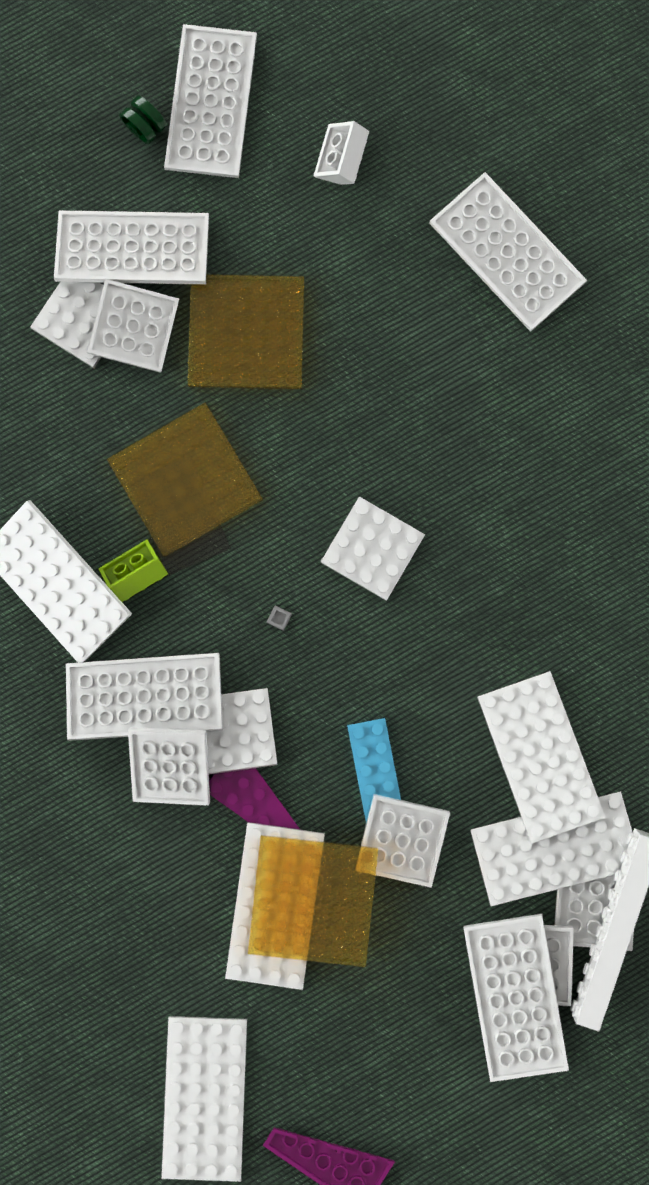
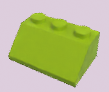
[98,539,168,602]

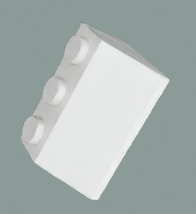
[314,121,369,185]

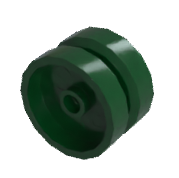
[119,95,167,144]

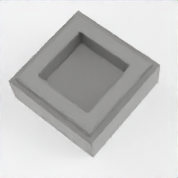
[266,606,292,631]

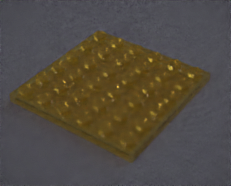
[188,275,304,389]
[107,403,263,557]
[248,835,378,967]

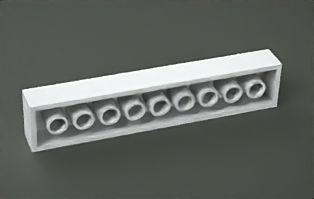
[570,828,649,1031]

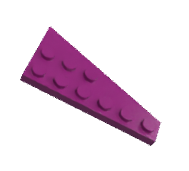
[209,768,301,830]
[263,1127,395,1185]

